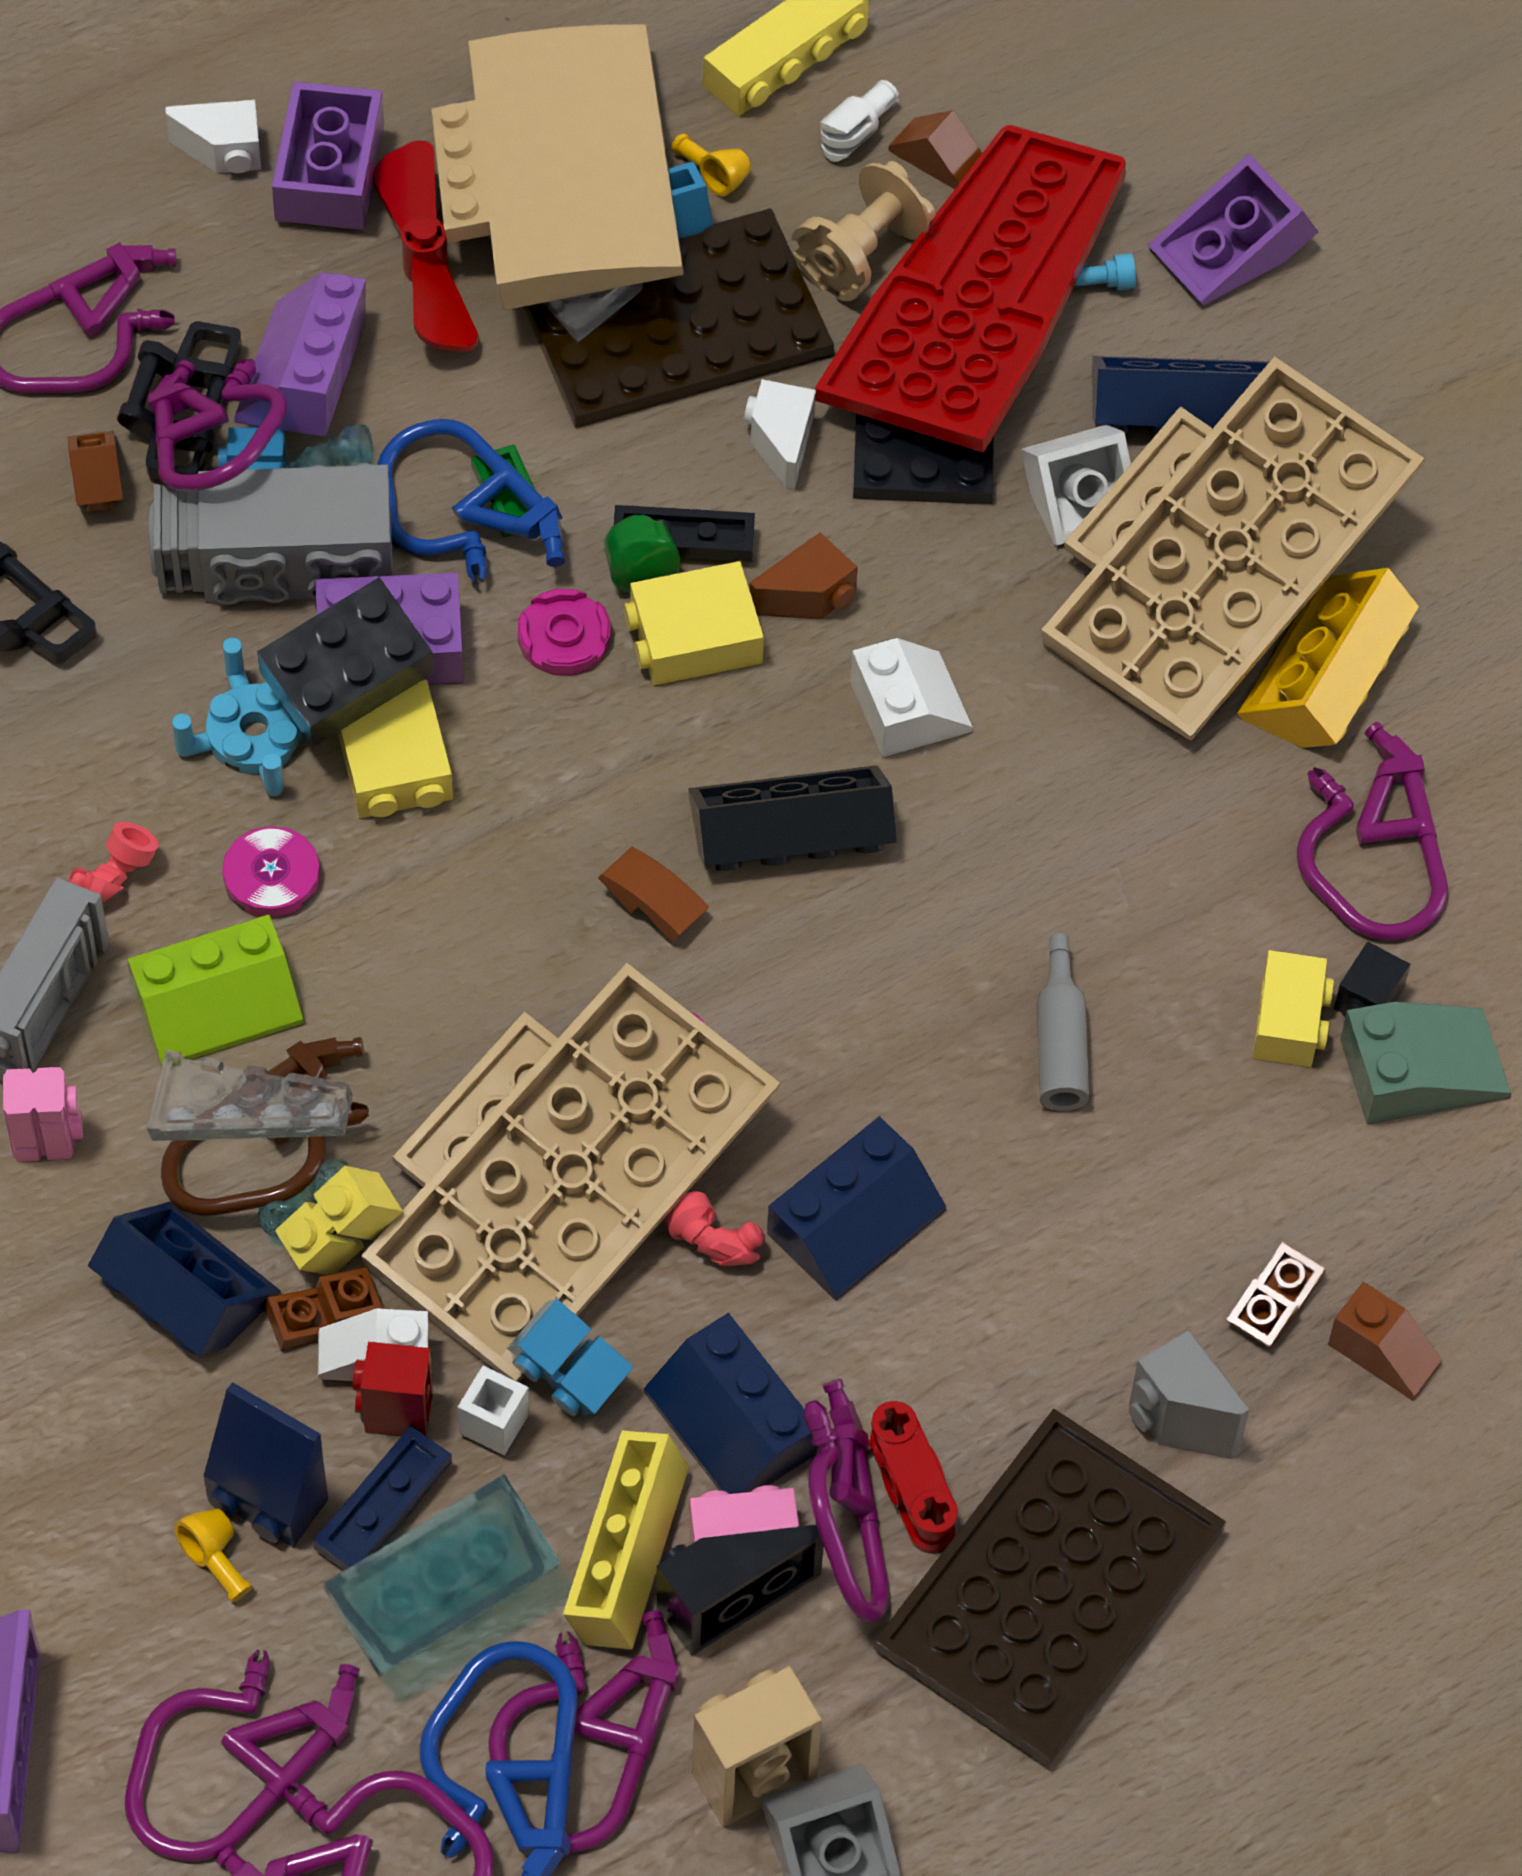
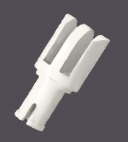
[820,80,899,161]

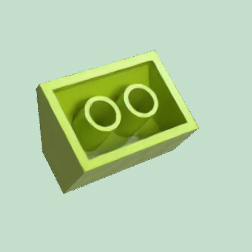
[127,914,304,1069]

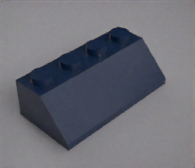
[1092,356,1270,434]

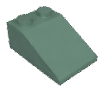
[1340,1001,1511,1124]

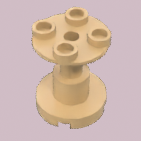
[791,161,936,301]

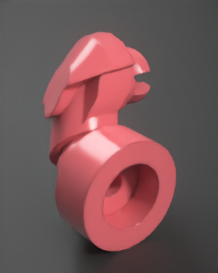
[68,822,159,903]
[663,1191,765,1266]

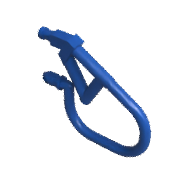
[377,419,565,584]
[419,1641,577,1876]

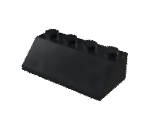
[688,765,897,871]

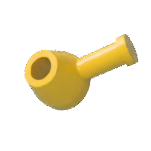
[671,133,751,196]
[174,1508,253,1603]

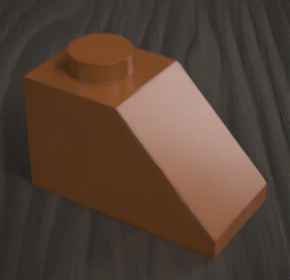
[67,430,123,511]
[749,532,858,619]
[1328,1281,1442,1401]

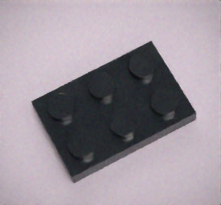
[853,414,994,505]

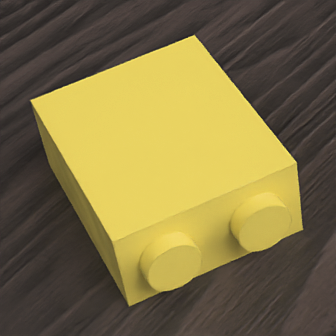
[623,561,764,686]
[337,679,453,819]

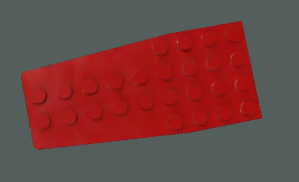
[814,125,1126,452]

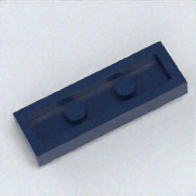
[313,1426,452,1578]

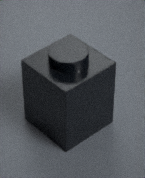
[1334,941,1411,1017]

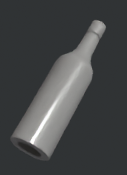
[1037,933,1089,1111]

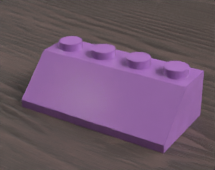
[235,272,366,437]
[0,1610,41,1853]

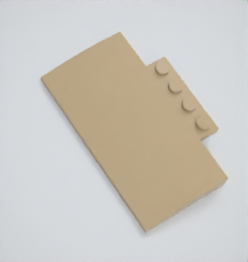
[431,24,684,310]
[1041,356,1425,741]
[361,963,780,1383]

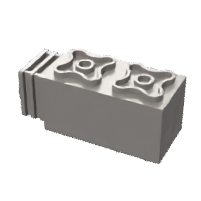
[148,463,393,605]

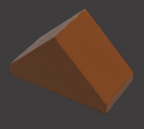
[888,110,982,189]

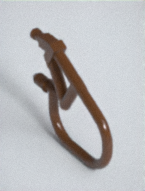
[161,1037,369,1216]

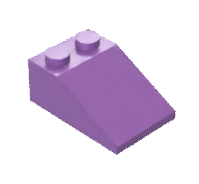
[1148,154,1318,306]

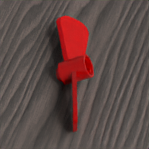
[373,140,478,352]

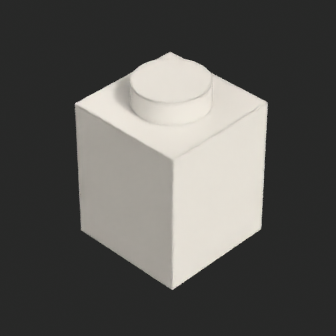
[458,1366,529,1456]

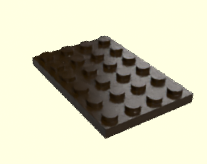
[524,208,834,428]
[874,1408,1226,1767]

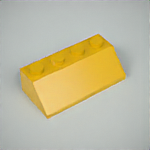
[1237,568,1419,748]

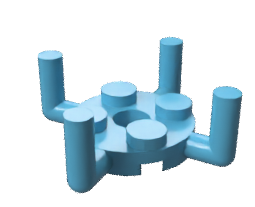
[172,637,303,796]

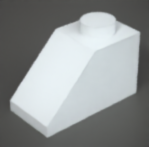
[165,100,261,174]
[744,379,816,490]
[317,1308,428,1381]

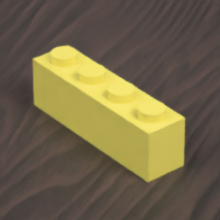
[703,0,869,117]
[563,1431,689,1650]

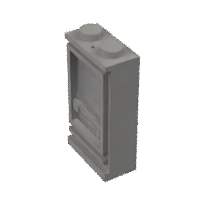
[0,877,110,1081]

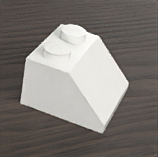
[1021,425,1131,546]
[850,638,972,758]

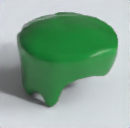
[604,515,680,593]

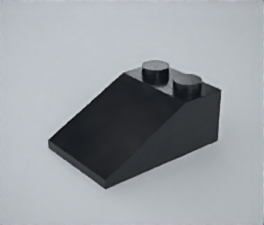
[656,1524,824,1656]

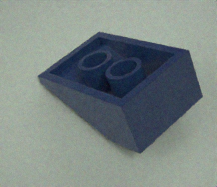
[203,1382,328,1548]

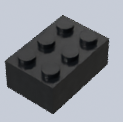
[257,577,434,748]

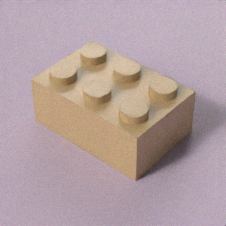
[692,1666,822,1828]

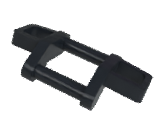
[117,321,242,479]
[0,541,97,664]

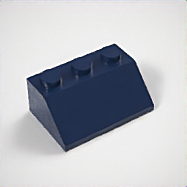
[767,1116,946,1301]
[88,1201,281,1357]
[644,1312,818,1494]

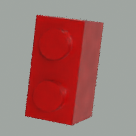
[353,1341,434,1437]

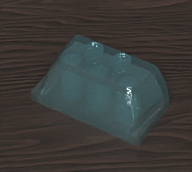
[323,1474,561,1677]

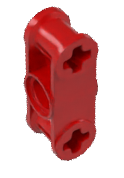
[869,1401,958,1554]

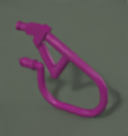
[0,242,177,394]
[148,358,287,491]
[1297,721,1448,941]
[804,1378,889,1623]
[488,1611,680,1853]
[124,1649,360,1861]
[216,1771,494,1876]

